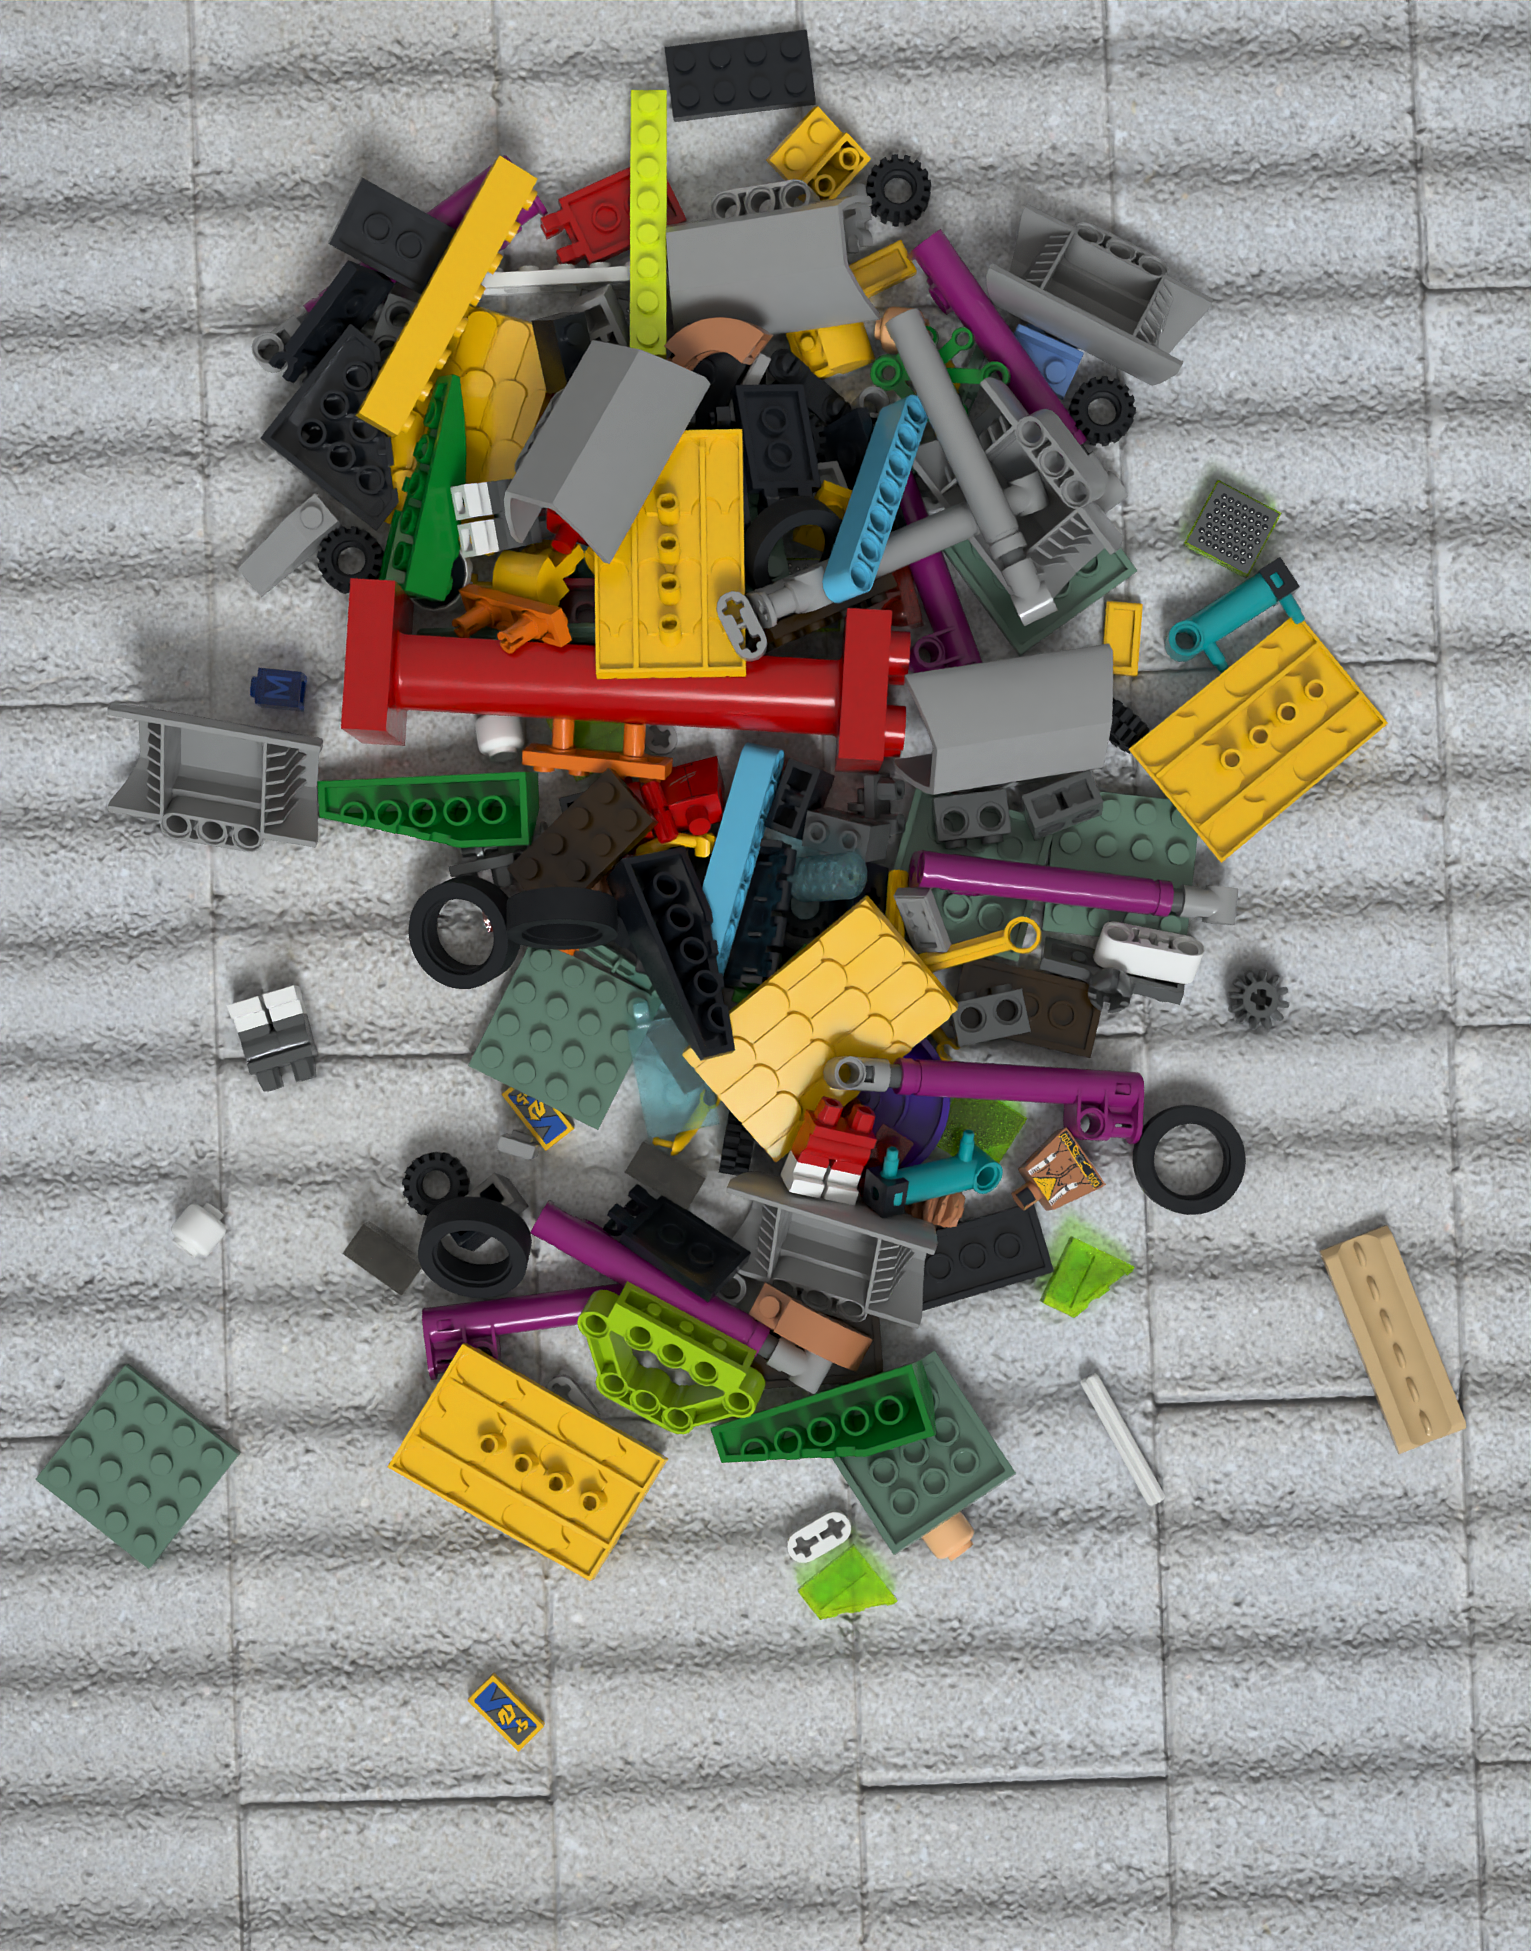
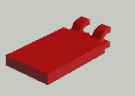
[540,167,687,266]

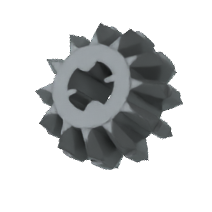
[1227,969,1290,1030]

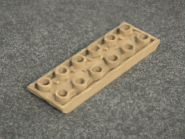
[1319,1225,1466,1454]

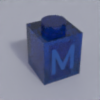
[250,667,307,712]

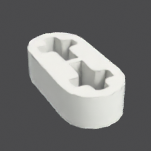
[787,1509,851,1563]

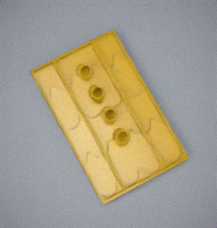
[384,304,552,556]
[594,429,746,679]
[1128,618,1388,863]
[682,895,959,1163]
[387,1343,669,1581]

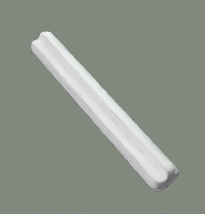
[1081,1373,1165,1506]

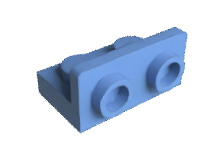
[1014,323,1084,400]

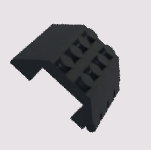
[635,832,797,990]

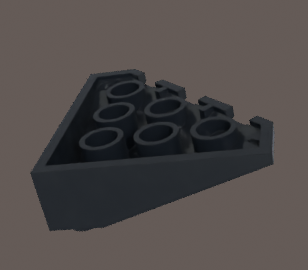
[260,324,399,531]

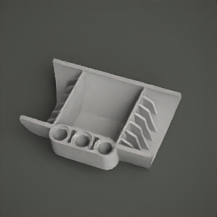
[666,179,880,335]
[986,204,1214,386]
[504,340,711,564]
[912,377,1122,599]
[894,644,1113,795]
[107,703,323,852]
[726,1171,938,1329]

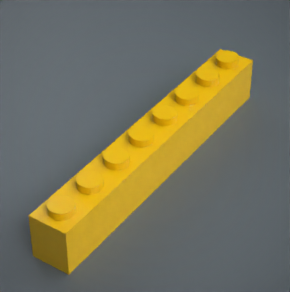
[355,155,538,438]

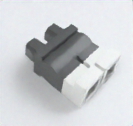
[450,479,554,558]
[227,985,319,1092]

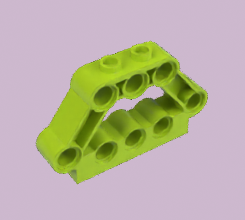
[577,1281,766,1435]

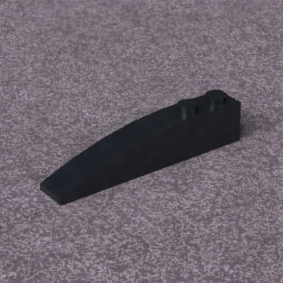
[606,846,735,1061]

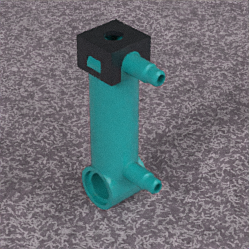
[1165,557,1305,673]
[862,1129,1003,1219]

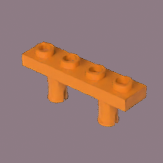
[452,583,572,653]
[522,719,673,783]

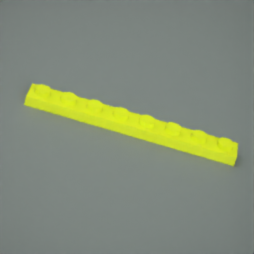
[630,90,667,360]

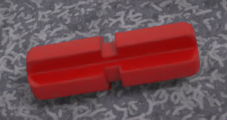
[640,781,678,844]

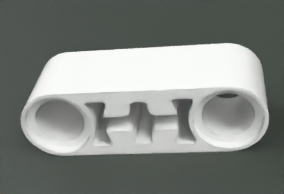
[1093,921,1205,984]

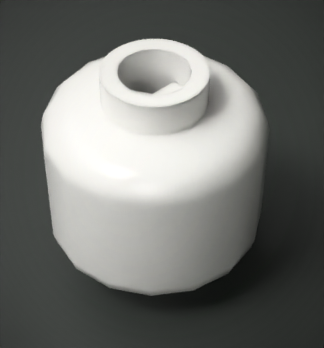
[475,715,524,762]
[171,1203,226,1258]

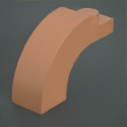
[664,317,773,371]
[749,1283,874,1371]

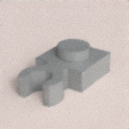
[836,183,873,254]

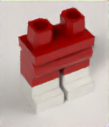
[780,1096,877,1205]

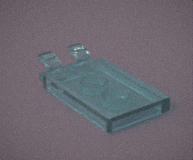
[627,1001,720,1138]

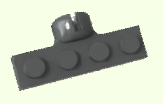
[1039,936,1185,1013]

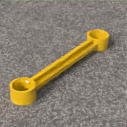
[917,917,1042,972]

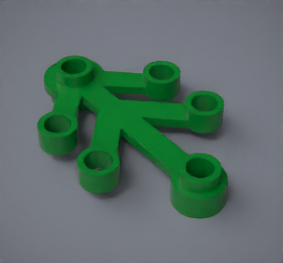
[870,326,1011,422]

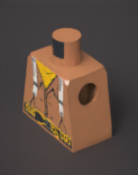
[1011,1127,1106,1211]

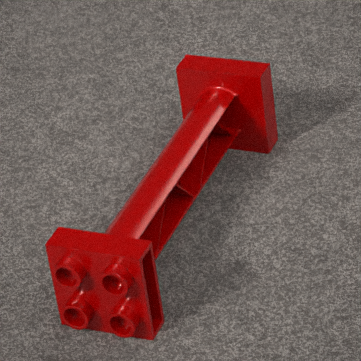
[341,579,911,774]

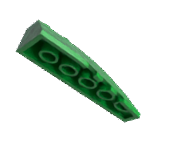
[379,374,467,602]
[317,772,540,848]
[710,1360,936,1463]

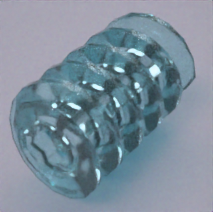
[787,852,867,902]

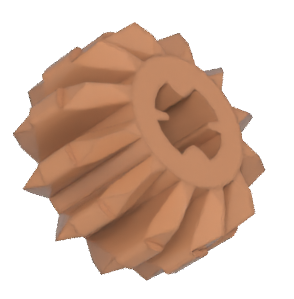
[905,1192,966,1228]

